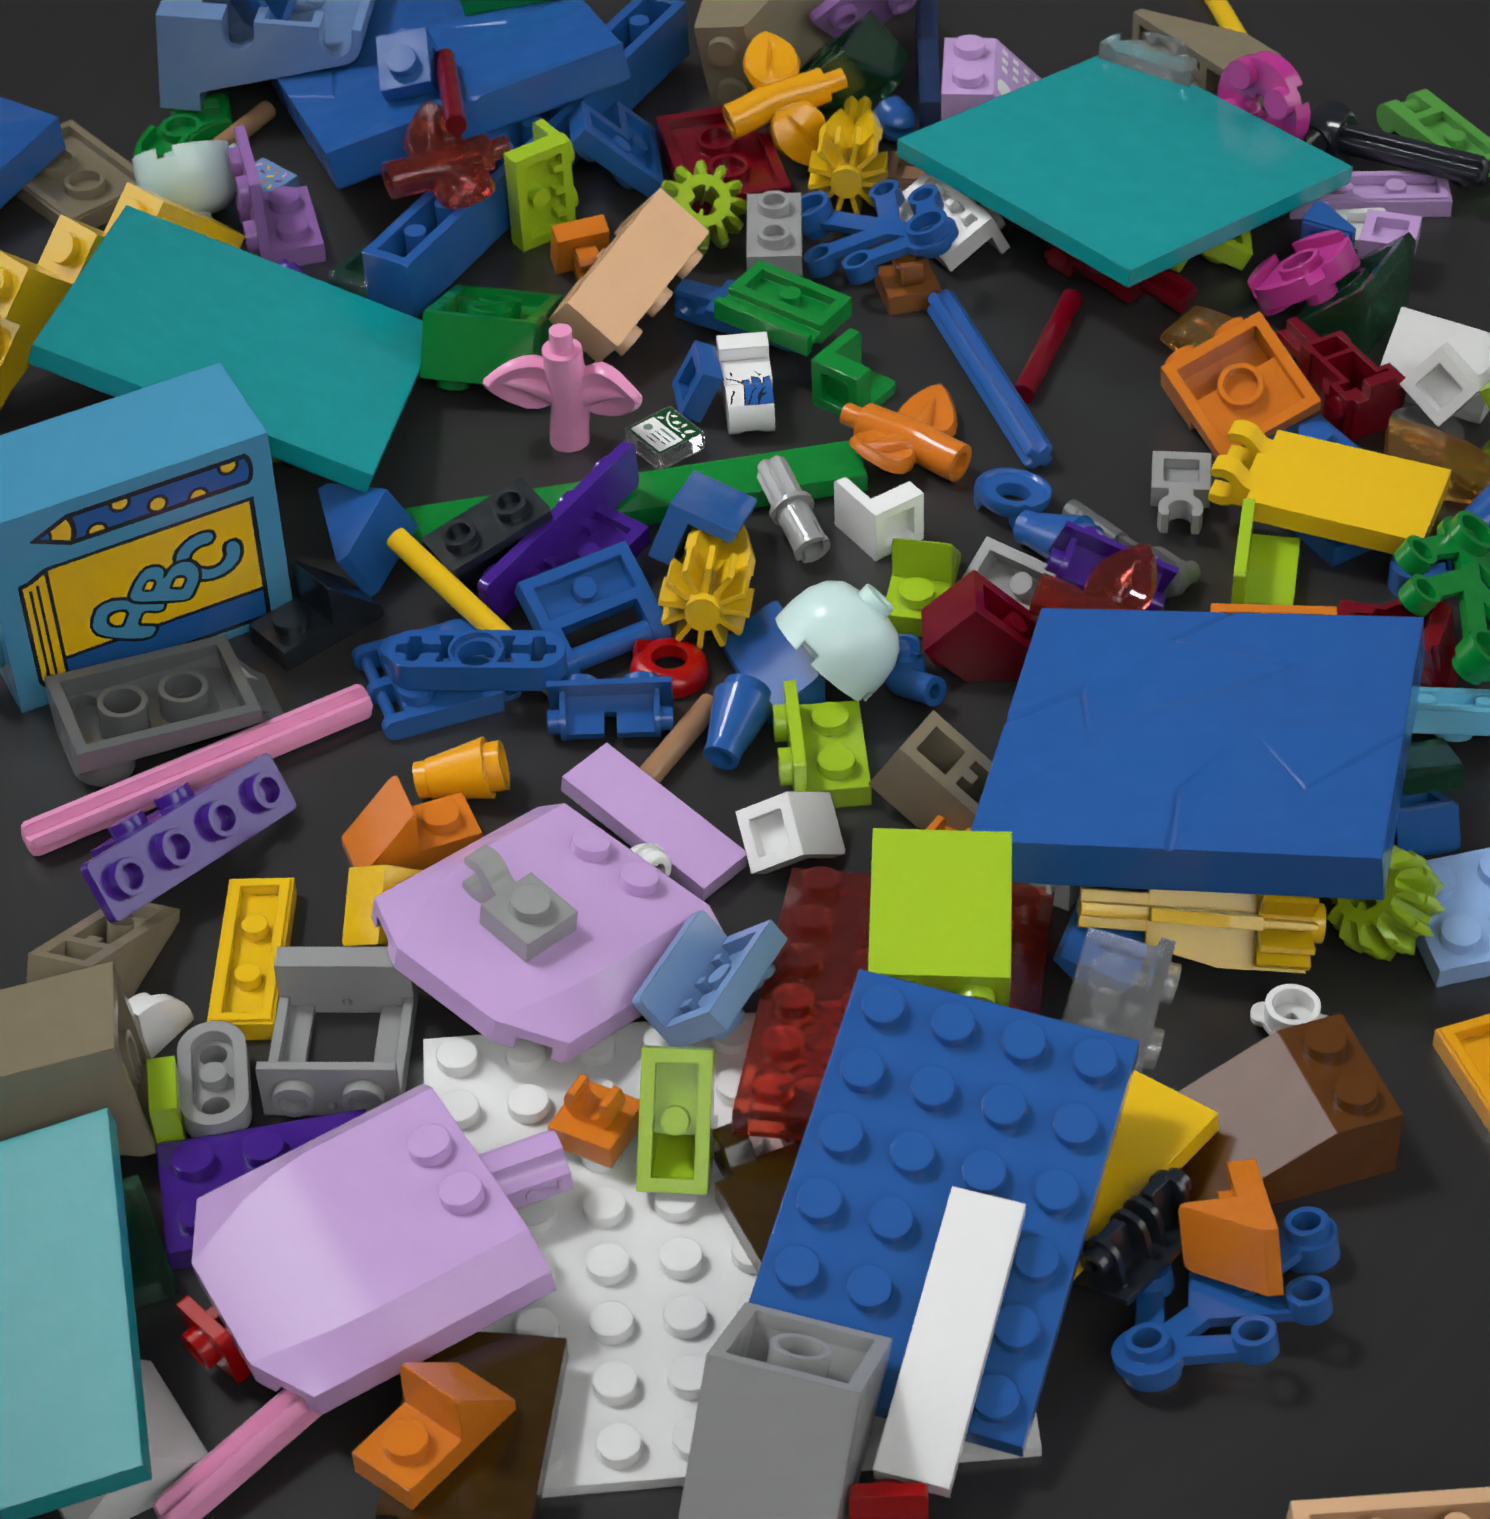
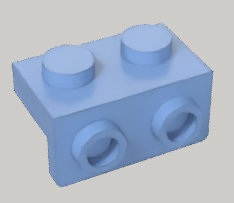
[632,910,788,1047]

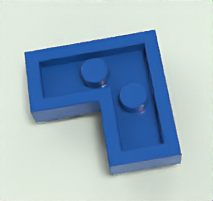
[568,101,664,198]

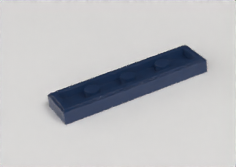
[916,0,941,130]

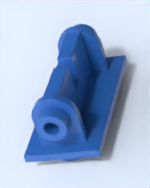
[546,671,674,741]

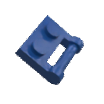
[514,540,672,675]

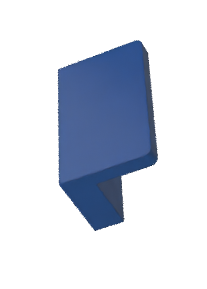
[648,470,757,565]

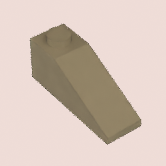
[1131,9,1281,106]
[869,710,992,831]
[26,903,180,1000]

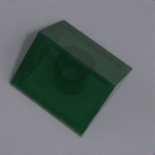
[1296,232,1416,357]

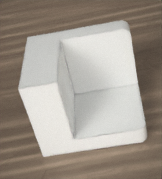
[1400,342,1490,427]
[834,477,924,561]
[735,791,845,874]

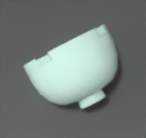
[132,140,237,218]
[775,580,900,701]

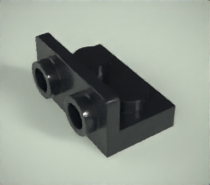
[421,477,553,588]

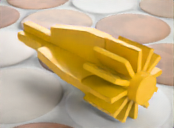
[808,95,889,214]
[658,526,756,649]
[1076,887,1326,974]

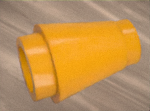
[412,736,510,799]

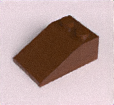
[1178,1013,1404,1206]

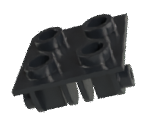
[1072,1167,1192,1307]

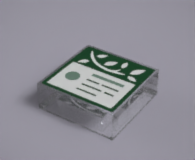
[624,406,705,470]

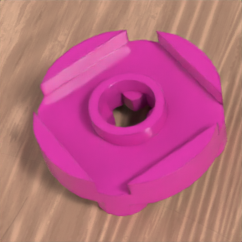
[1217,51,1311,140]
[1247,230,1361,317]

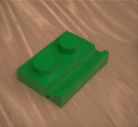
[714,260,852,356]

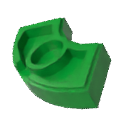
[133,93,233,159]

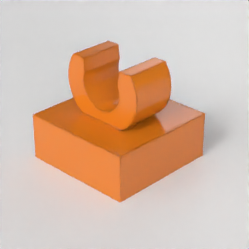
[550,214,610,281]
[548,1074,640,1169]

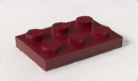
[655,106,791,215]

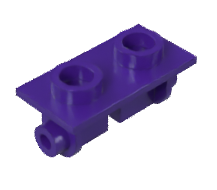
[1044,521,1179,611]

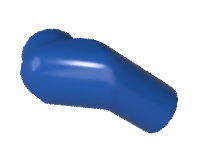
[885,634,946,707]

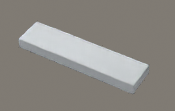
[873,1186,1026,1498]

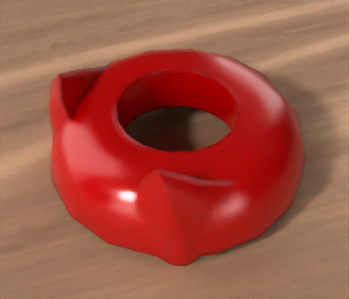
[630,637,710,699]

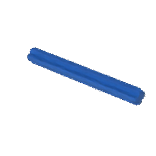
[927,289,1053,470]

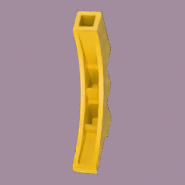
[0,182,246,410]

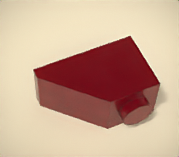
[921,569,1039,683]

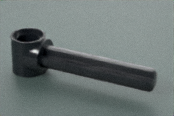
[1302,100,1490,187]

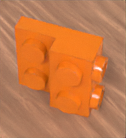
[1161,311,1321,458]

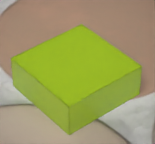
[146,1055,187,1144]

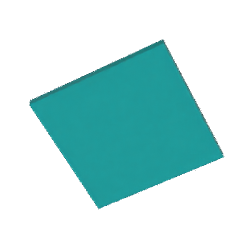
[897,46,1353,288]
[27,205,423,493]
[0,1108,152,1519]

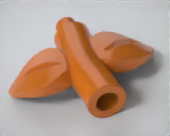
[840,383,972,482]

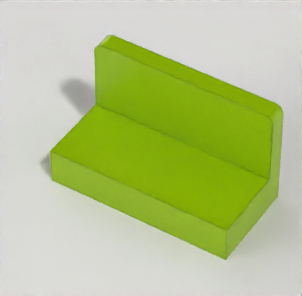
[1231,498,1301,605]

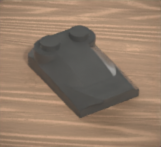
[44,634,284,787]

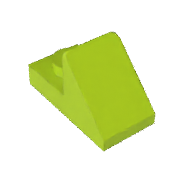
[886,538,961,637]
[636,1045,718,1195]

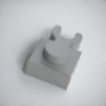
[1150,451,1211,534]

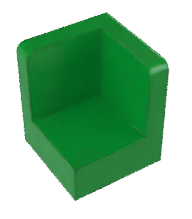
[811,328,896,417]

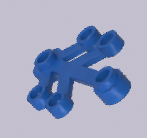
[801,179,959,285]
[1111,1206,1341,1392]

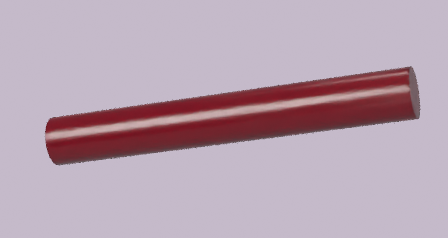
[434,48,467,135]
[1014,289,1083,404]

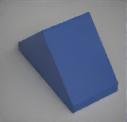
[318,483,418,597]

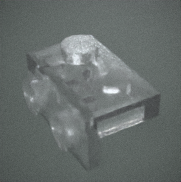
[1062,927,1182,1073]

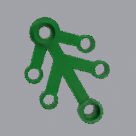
[1394,510,1490,685]

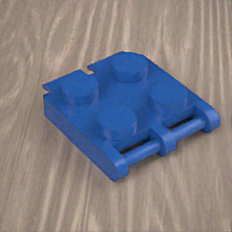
[351,618,522,740]

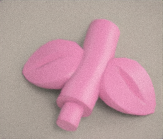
[483,323,643,453]

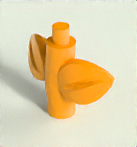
[722,31,848,167]

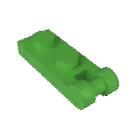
[1376,89,1490,186]

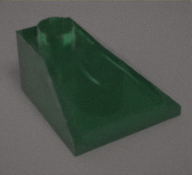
[799,10,911,110]

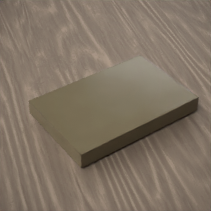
[16,120,137,228]

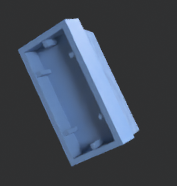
[155,0,376,111]

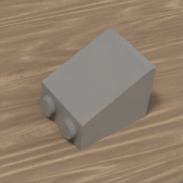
[678,1302,893,1519]

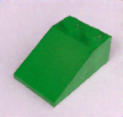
[420,284,564,390]

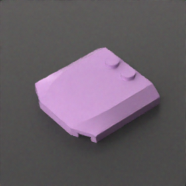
[371,803,723,1064]
[192,1084,556,1415]

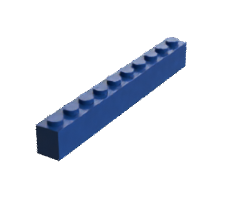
[362,0,689,318]

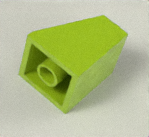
[868,828,1012,1007]

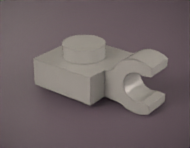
[462,845,578,963]

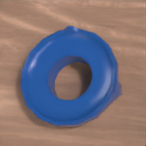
[974,468,1052,529]

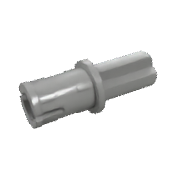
[757,455,831,563]

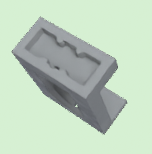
[255,947,419,1117]

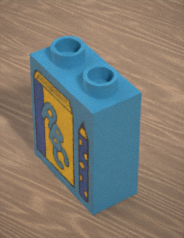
[0,363,292,713]

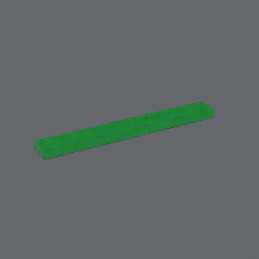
[404,440,868,547]

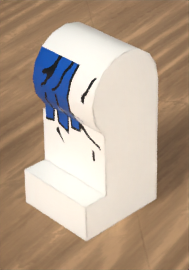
[716,332,775,435]

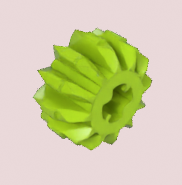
[660,160,747,254]
[1327,844,1445,962]

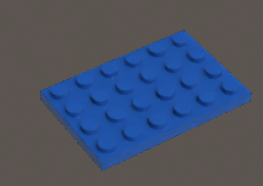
[748,969,1140,1457]

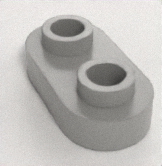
[177,1021,253,1138]

